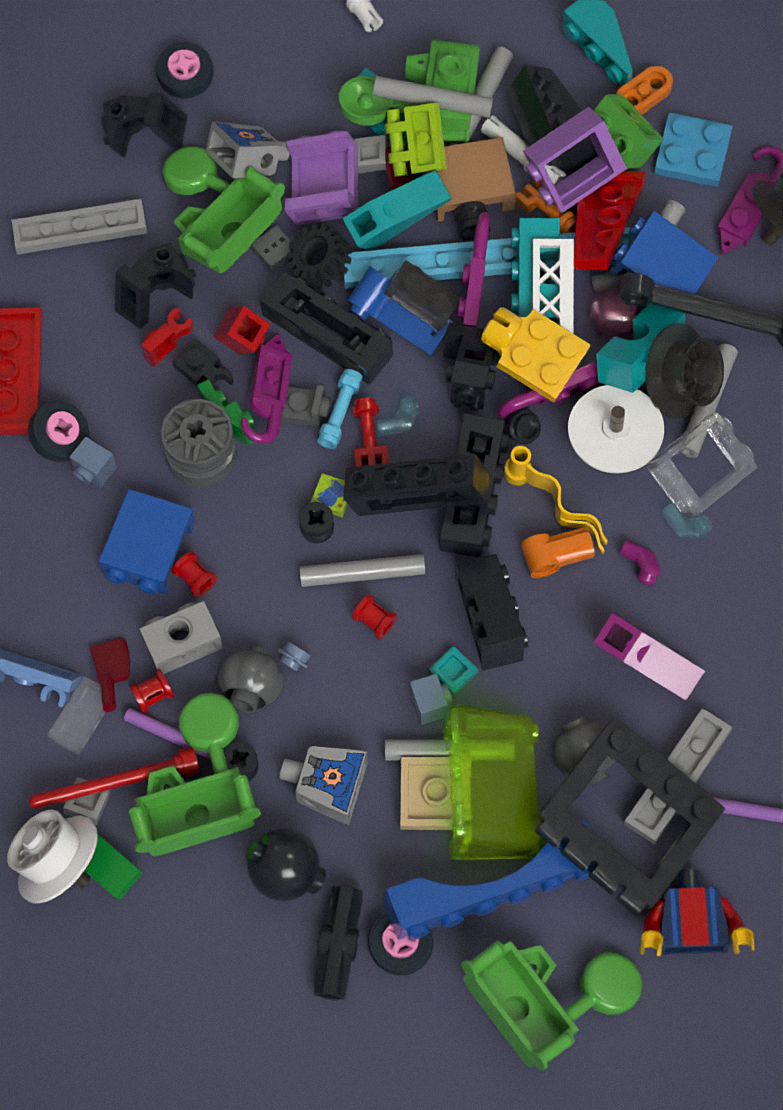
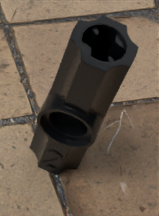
[314,885,363,1001]

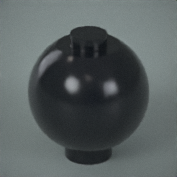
[246,828,326,901]

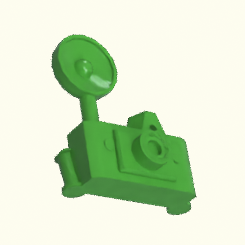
[338,39,480,143]
[162,146,285,273]
[128,693,261,856]
[461,940,642,1071]

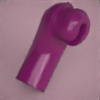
[620,540,661,586]

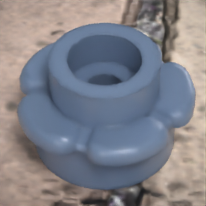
[278,641,311,671]

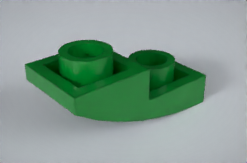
[197,380,255,445]
[84,834,143,901]

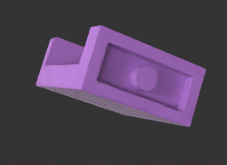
[285,131,358,225]

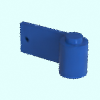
[347,266,454,356]

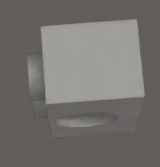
[139,601,223,674]

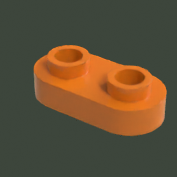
[616,66,673,115]

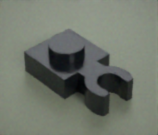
[172,339,234,390]

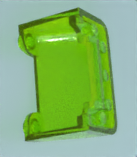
[443,705,545,860]

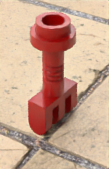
[352,398,389,467]

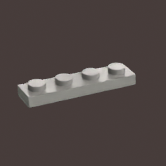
[12,199,147,255]
[624,708,732,844]

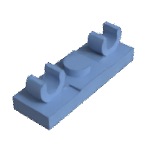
[0,649,83,707]

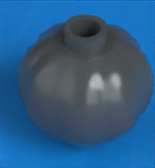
[217,646,285,713]
[553,717,615,785]

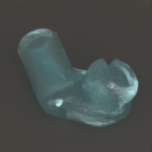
[376,396,420,436]
[661,503,712,539]

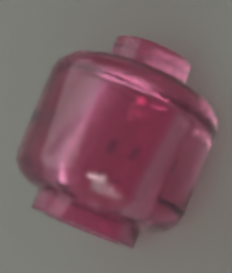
[589,290,641,339]

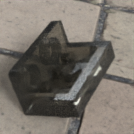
[384,260,460,332]

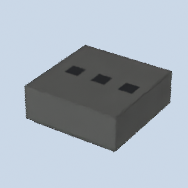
[251,225,293,271]

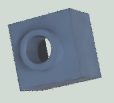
[69,437,117,488]
[410,674,452,725]

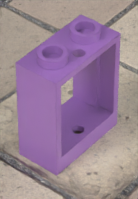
[523,107,627,213]

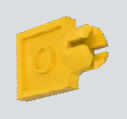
[481,307,591,403]

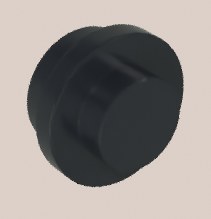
[508,410,541,445]

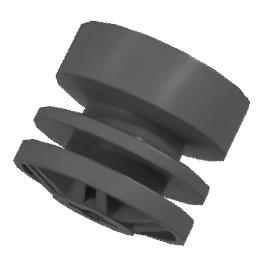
[161,399,237,488]

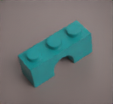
[511,218,560,323]
[596,304,688,393]

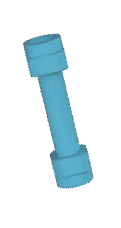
[317,369,363,449]

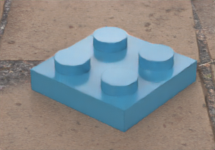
[654,112,732,187]

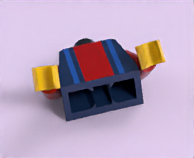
[639,869,755,957]

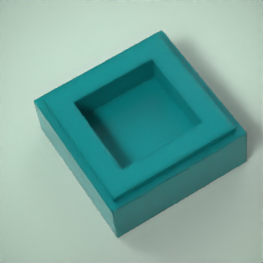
[429,646,478,696]

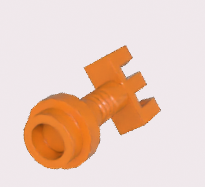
[515,180,577,234]

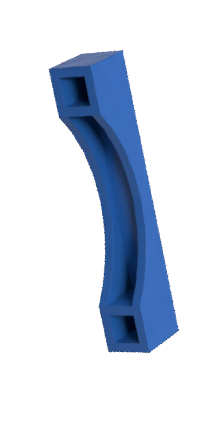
[382,819,594,940]

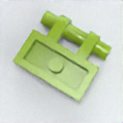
[385,103,447,177]

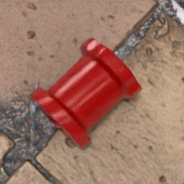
[172,551,217,598]
[351,594,398,640]
[129,670,175,714]

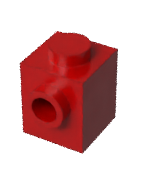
[213,306,270,355]

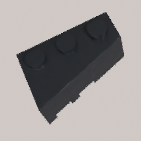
[506,65,598,170]

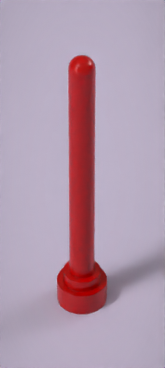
[29,747,199,809]

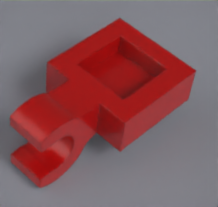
[141,308,194,367]

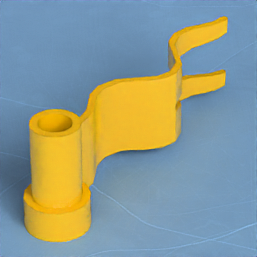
[504,446,608,554]

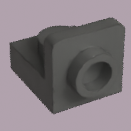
[281,384,331,428]

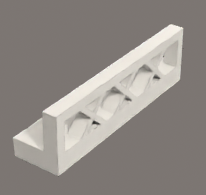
[532,239,574,333]

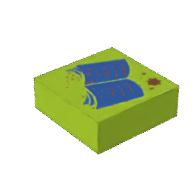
[310,473,348,518]

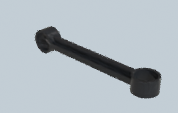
[618,273,783,346]

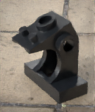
[102,92,188,158]
[115,243,196,329]
[444,323,501,411]

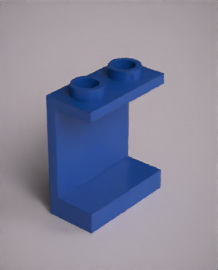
[610,211,718,295]
[99,489,196,595]

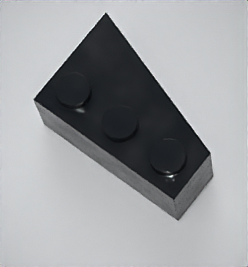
[456,554,529,671]

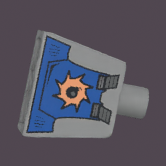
[206,122,290,178]
[280,746,368,825]

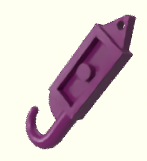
[717,146,783,255]
[458,212,490,327]
[241,334,292,444]
[497,361,601,418]

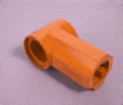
[521,527,595,578]

